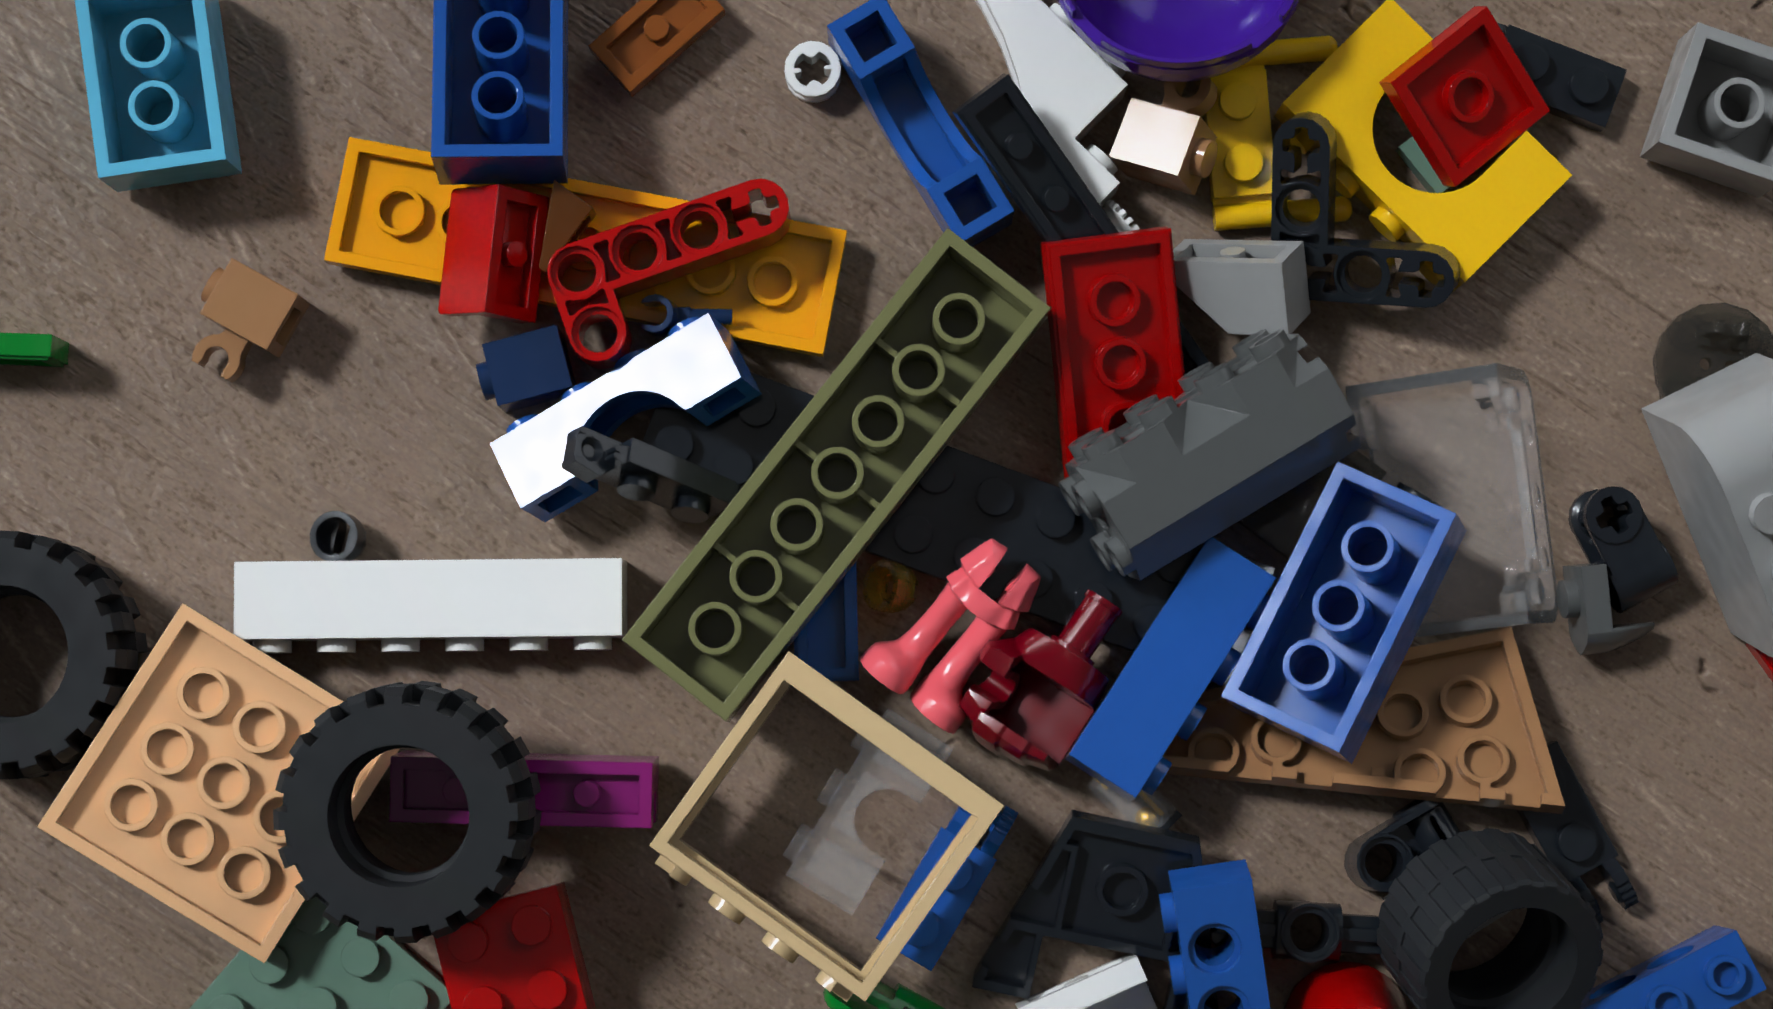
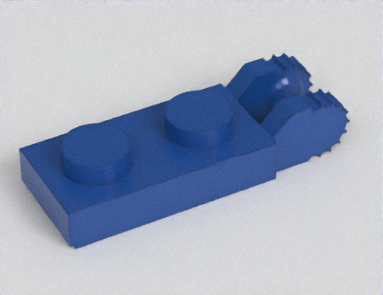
[876,806,1018,971]

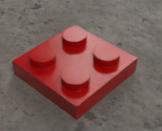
[1379,6,1550,187]

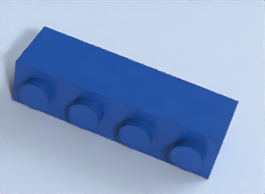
[1065,537,1276,802]

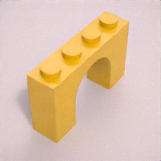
[1275,0,1572,292]

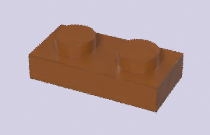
[588,0,726,97]

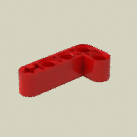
[547,178,791,369]

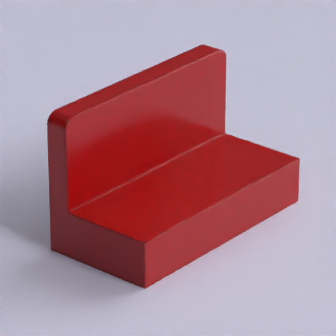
[438,184,549,324]

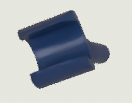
[641,294,732,337]

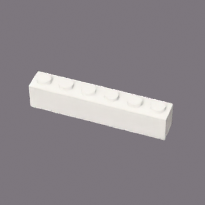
[234,558,627,654]

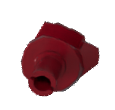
[959,589,1123,771]

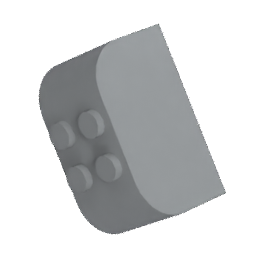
[1641,353,1773,658]

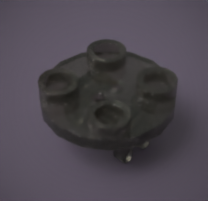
[1652,302,1773,399]

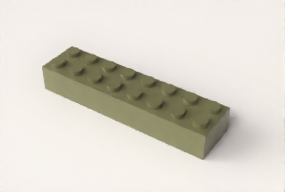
[622,228,1051,723]

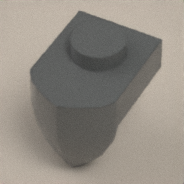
[1557,563,1654,655]

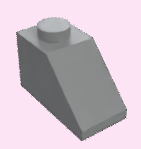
[1173,239,1311,335]

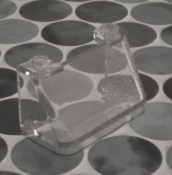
[1346,363,1558,638]

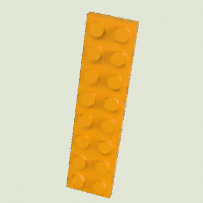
[324,137,847,358]

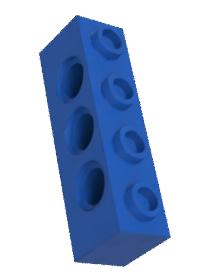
[1159,859,1271,1009]
[1579,925,1767,1009]

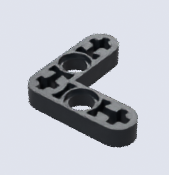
[1271,111,1460,308]

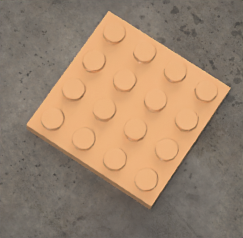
[37,603,400,963]

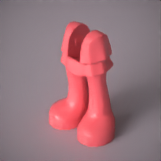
[860,538,1041,734]

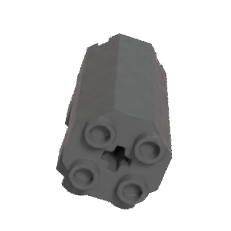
[1058,329,1362,580]

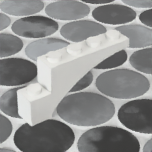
[975,0,1128,207]

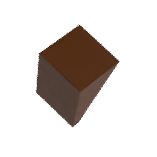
[539,180,596,276]

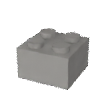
[1640,22,1773,198]

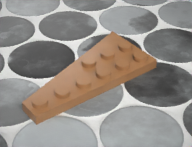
[1162,626,1565,814]

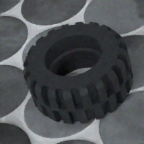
[0,531,148,779]
[273,681,542,944]

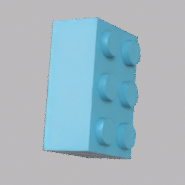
[75,0,242,192]

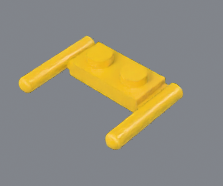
[1201,35,1352,231]

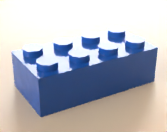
[431,0,568,185]
[1221,461,1467,764]

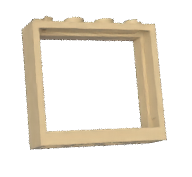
[649,651,1004,1002]

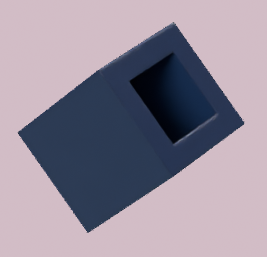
[476,325,577,413]

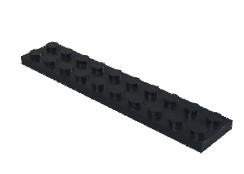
[642,372,1275,686]

